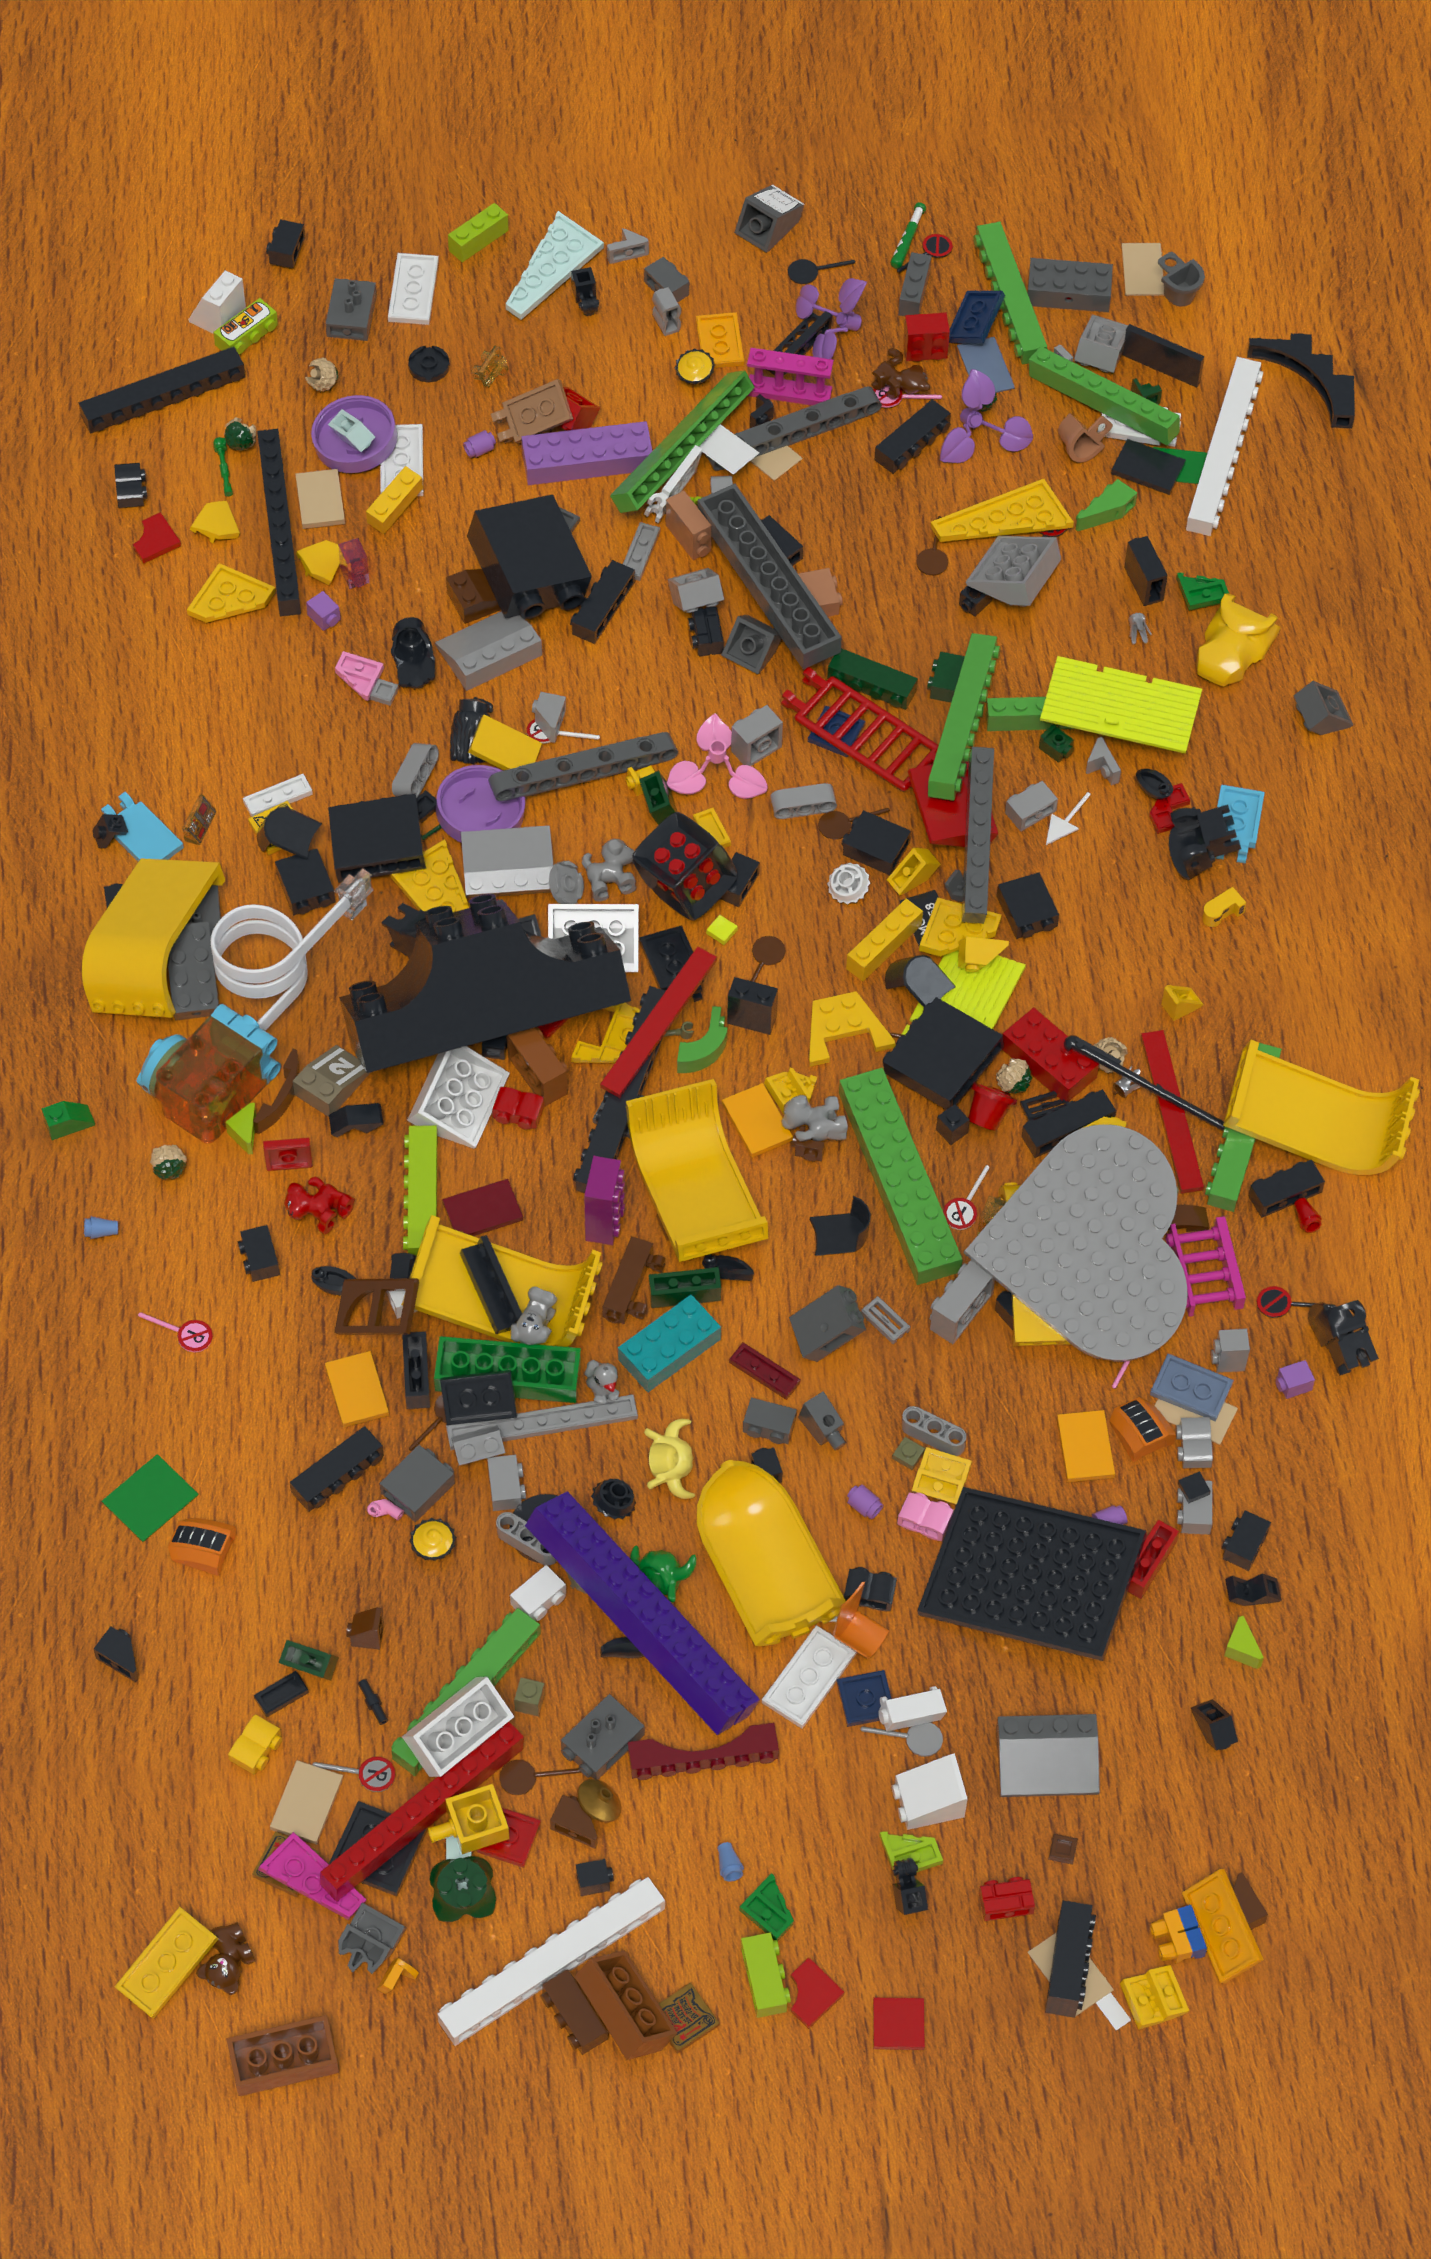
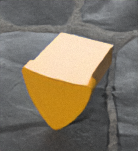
[377,1958,419,1994]

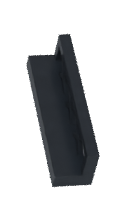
[766,311,832,375]
[460,1235,522,1334]

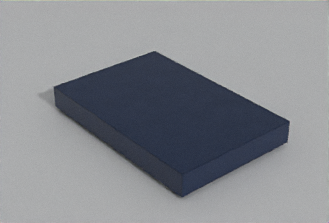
[949,291,1005,343]

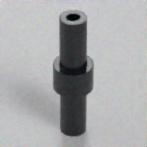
[358,1679,388,1725]

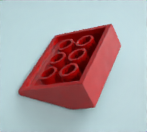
[908,762,999,847]

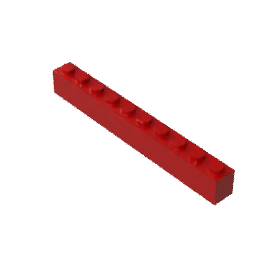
[320,1722,524,1902]

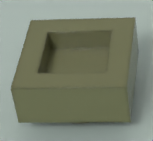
[892,1437,925,1470]

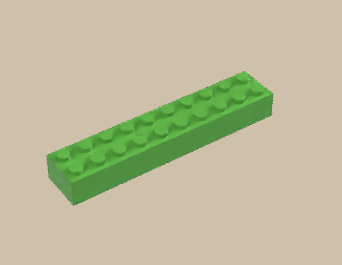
[839,1067,962,1285]

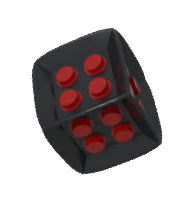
[632,812,738,921]

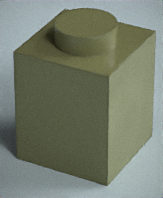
[514,1678,545,1717]

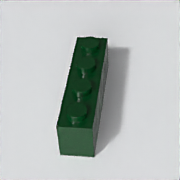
[827,648,918,710]

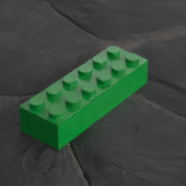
[434,1336,581,1403]

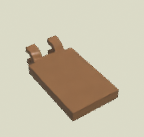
[491,379,574,443]

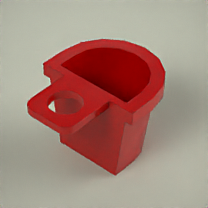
[968,1082,1018,1131]

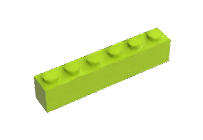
[403,1125,438,1256]

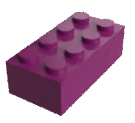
[584,1156,625,1245]

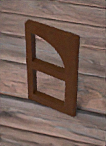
[334,1278,419,1335]

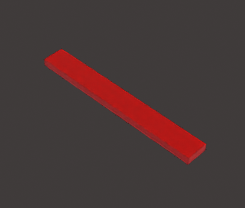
[600,946,717,1098]
[1141,1030,1204,1194]

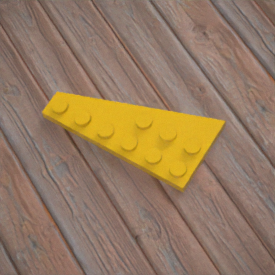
[931,479,1074,542]
[390,839,469,912]

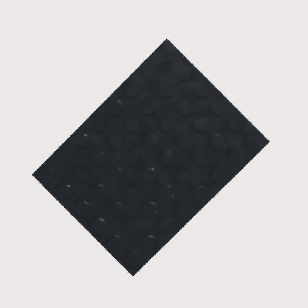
[917,1487,1147,1661]

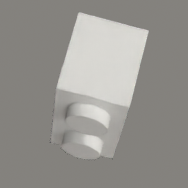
[510,1565,566,1621]

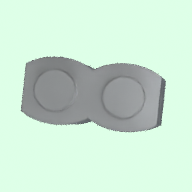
[652,287,681,336]
[1176,1417,1213,1468]

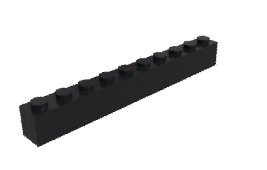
[257,429,301,617]
[573,986,666,1193]

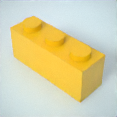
[366,466,423,534]

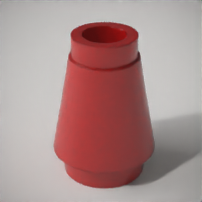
[1294,1198,1322,1233]

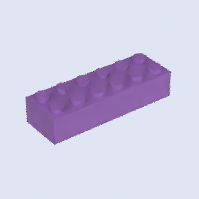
[521,421,652,485]

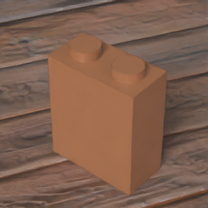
[666,491,711,560]
[798,568,842,617]

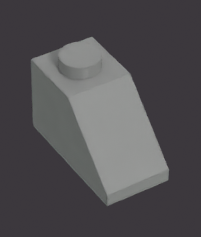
[532,692,566,743]

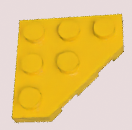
[187,563,276,623]
[919,897,1002,957]

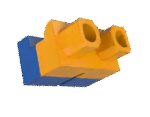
[1150,1905,1207,1964]

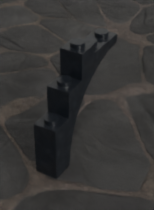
[1247,333,1355,429]

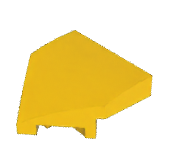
[190,501,240,543]
[296,540,346,585]
[764,1067,817,1114]

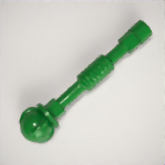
[213,437,233,497]

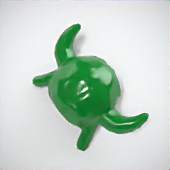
[630,1545,697,1603]

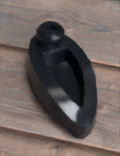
[1136,769,1173,799]
[702,1254,754,1281]
[311,1266,356,1295]
[600,1637,645,1658]

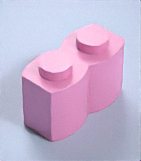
[897,1492,953,1541]

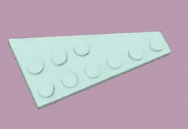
[506,211,604,320]

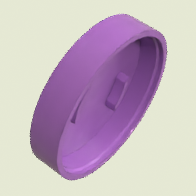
[311,395,398,473]
[436,765,525,843]

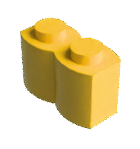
[228,1714,282,1775]

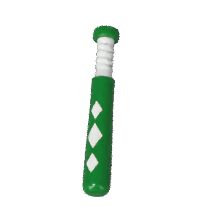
[890,202,926,269]

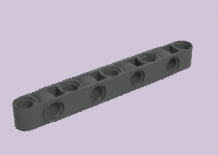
[705,386,882,470]
[488,732,678,801]

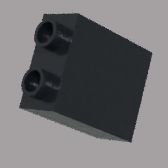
[467,494,592,619]

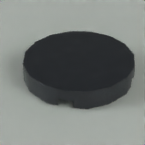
[408,346,450,383]

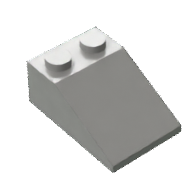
[1074,314,1128,373]

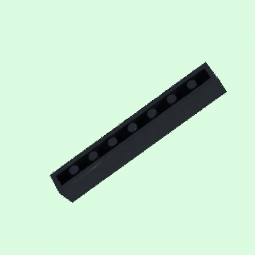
[78,347,245,434]

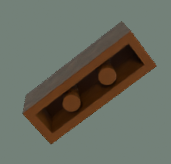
[540,1969,608,2055]

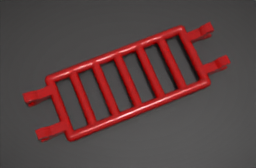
[781,667,939,791]

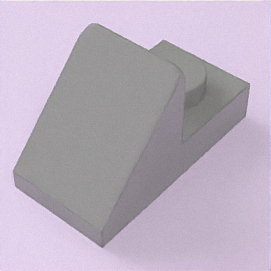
[607,228,649,264]
[1086,737,1121,785]

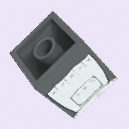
[734,184,805,253]

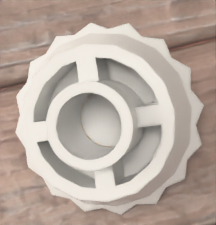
[828,863,870,904]

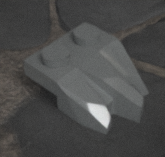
[338,1903,407,1974]

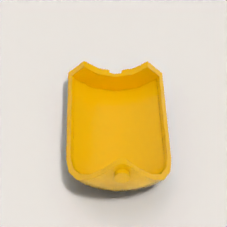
[697,1460,846,1646]

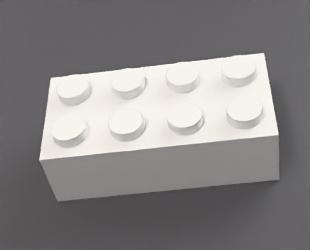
[402,1677,514,1777]

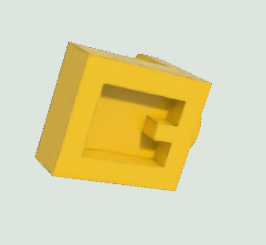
[625,765,655,796]

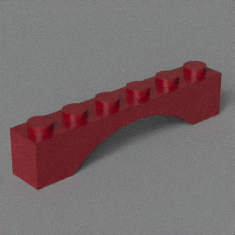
[628,1723,779,1780]

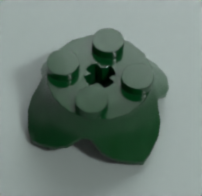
[429,1856,496,1922]

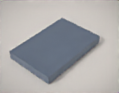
[1150,1354,1234,1422]

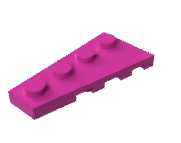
[258,1832,366,1920]

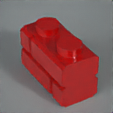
[979,1877,1035,1921]

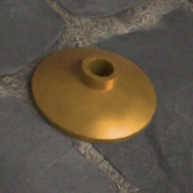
[577,1779,621,1823]

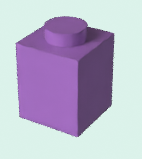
[306,591,340,631]
[1276,1360,1315,1399]

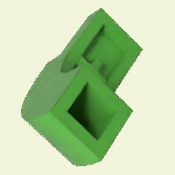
[677,1006,728,1073]

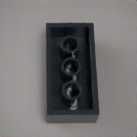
[1045,1900,1096,2018]

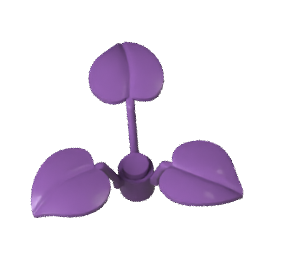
[796,278,867,359]
[940,369,1033,463]

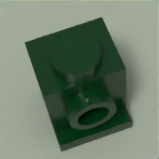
[1039,724,1074,763]

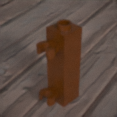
[602,1236,666,1324]

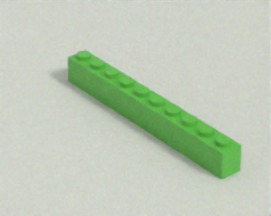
[610,370,755,513]
[928,633,1001,800]

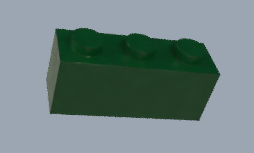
[649,1267,721,1308]

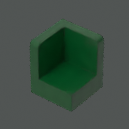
[1131,378,1162,404]

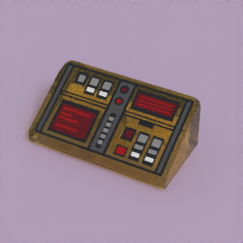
[183,794,216,845]

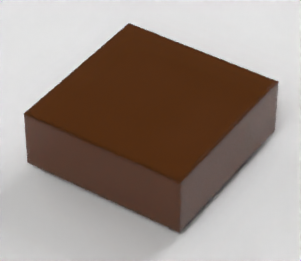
[1048,1834,1078,1865]

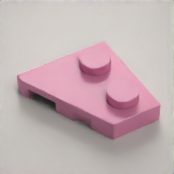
[335,651,384,701]

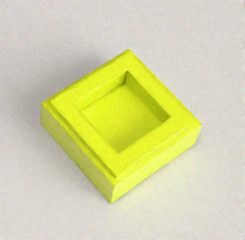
[706,915,738,945]

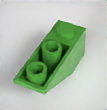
[1076,479,1137,531]

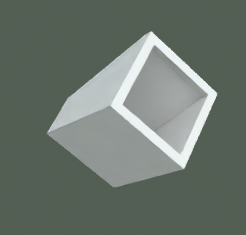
[188,270,246,334]
[892,1753,967,1830]

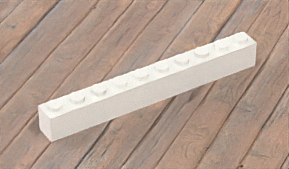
[1186,357,1264,536]
[437,1877,665,2046]

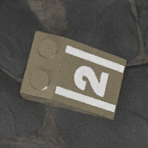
[293,1045,371,1117]

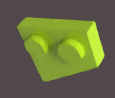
[879,1831,943,1878]

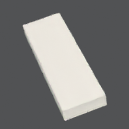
[243,774,313,817]

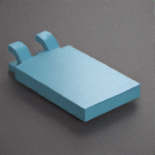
[1215,785,1265,863]
[101,792,184,862]

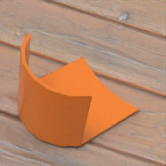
[833,1582,889,1659]

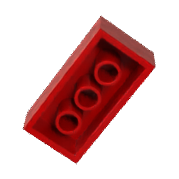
[1002,1007,1100,1102]

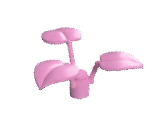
[667,714,768,799]

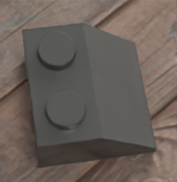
[721,614,782,674]
[1294,681,1353,735]

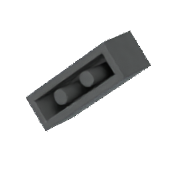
[898,252,932,316]

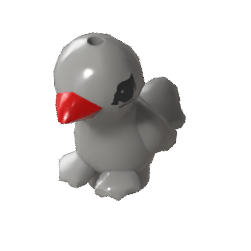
[584,1360,619,1405]

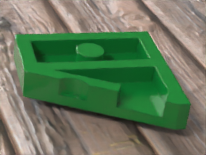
[1176,572,1229,610]
[739,1873,794,1941]

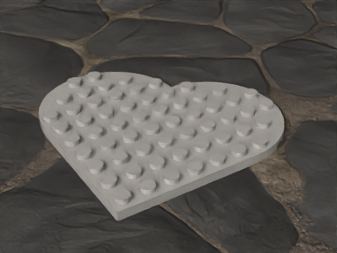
[964,1125,1187,1362]

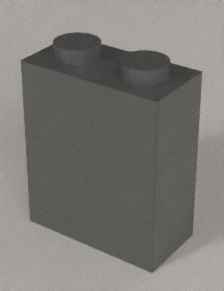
[379,1445,455,1523]

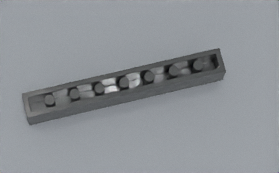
[962,747,994,924]

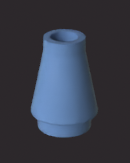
[84,1216,118,1239]
[717,1842,744,1882]

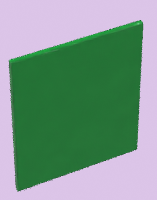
[101,1454,199,1542]

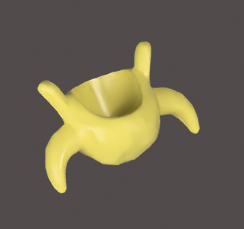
[644,1419,695,1499]

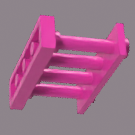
[747,348,834,405]
[1166,1216,1246,1317]

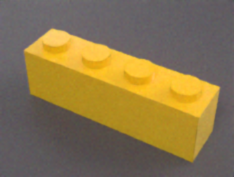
[846,898,923,981]

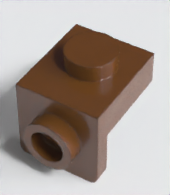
[792,1126,825,1162]

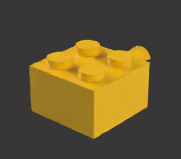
[427,1784,509,1854]

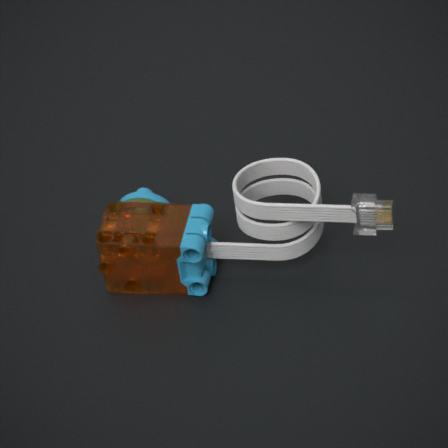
[137,869,373,1143]

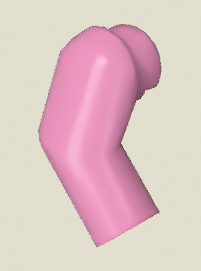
[367,1499,404,1520]

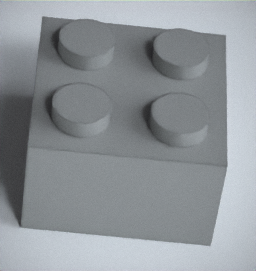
[668,568,724,613]
[731,705,783,766]

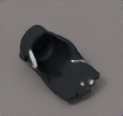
[391,617,435,688]
[450,697,493,764]

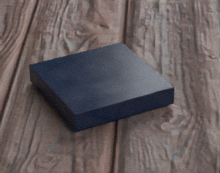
[808,706,865,757]
[837,1670,892,1727]

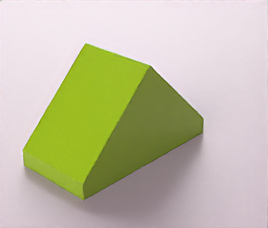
[225,1103,257,1154]
[1224,1616,1264,1669]

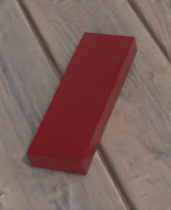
[729,1342,801,1400]

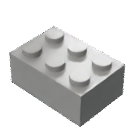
[929,1260,995,1344]

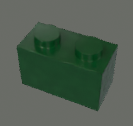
[927,651,965,703]
[639,771,677,825]
[279,1640,339,1681]

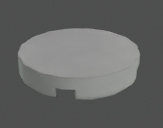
[549,861,584,904]

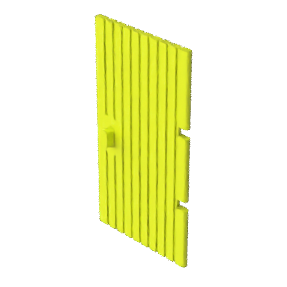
[1040,656,1202,754]
[902,950,1026,1035]

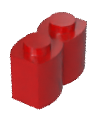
[492,1087,545,1129]

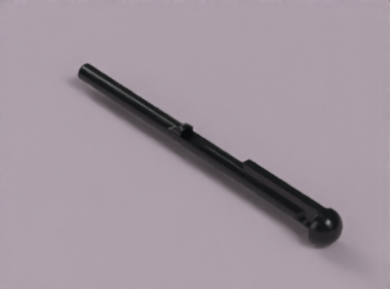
[1064,1035,1225,1130]

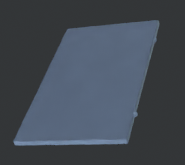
[957,337,1015,393]

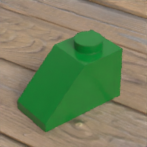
[41,1101,95,1140]

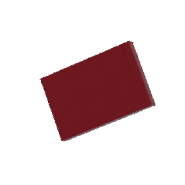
[442,1179,523,1236]

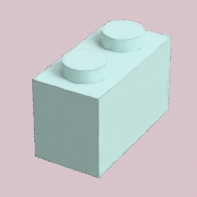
[328,409,375,452]

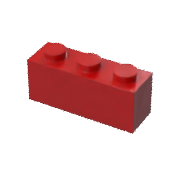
[1127,1520,1179,1599]

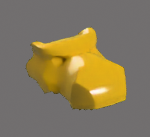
[1196,593,1281,687]

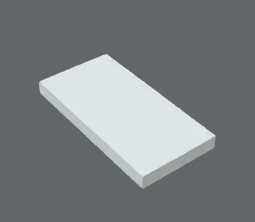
[388,253,439,325]
[380,424,423,496]
[762,1625,857,1729]

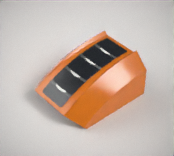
[1109,1397,1176,1462]
[168,1518,237,1576]

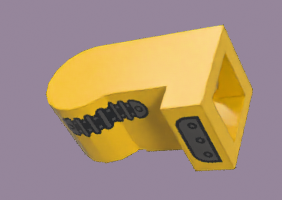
[1202,887,1246,927]

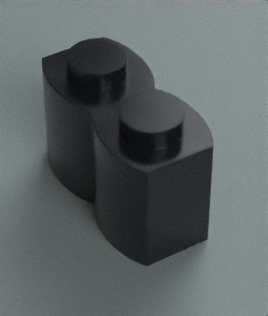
[114,463,147,508]
[844,1567,897,1611]

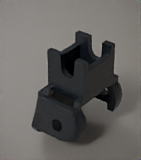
[1169,804,1241,880]
[381,903,426,959]
[1308,1300,1379,1376]

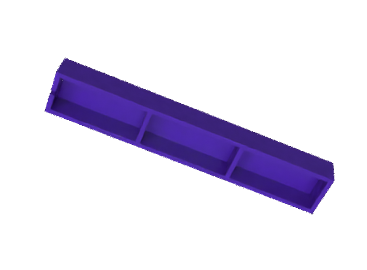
[525,1491,760,1735]

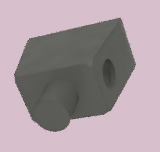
[798,1391,846,1451]

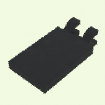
[639,925,704,1002]

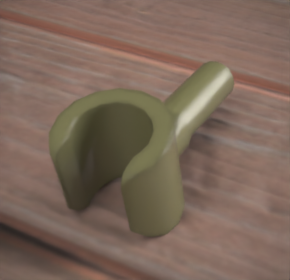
[664,1021,694,1039]

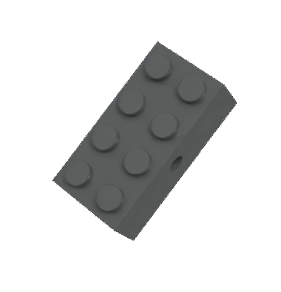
[1027,258,1113,312]
[167,921,219,1021]

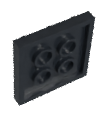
[329,1801,427,1896]

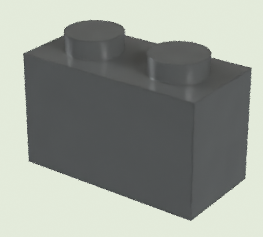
[644,257,690,302]
[743,1397,797,1444]

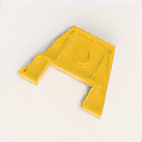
[809,991,895,1067]
[571,1003,640,1063]

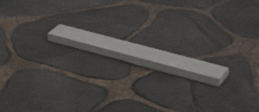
[446,1395,638,1451]

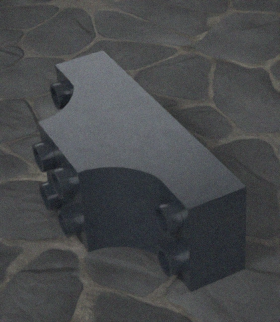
[339,894,631,1073]

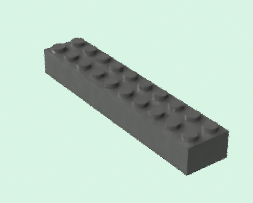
[698,484,842,669]

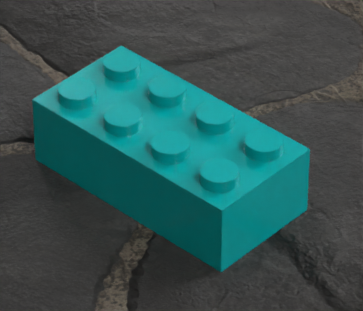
[618,1295,721,1393]

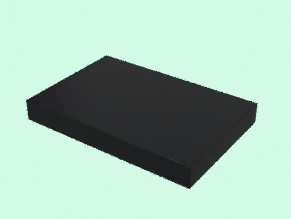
[1111,439,1186,495]
[440,1370,518,1425]

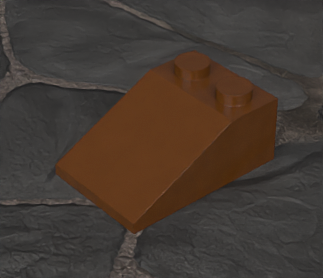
[446,569,501,624]

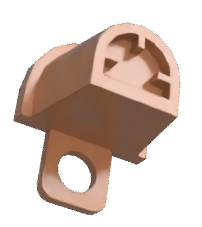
[1058,413,1113,462]

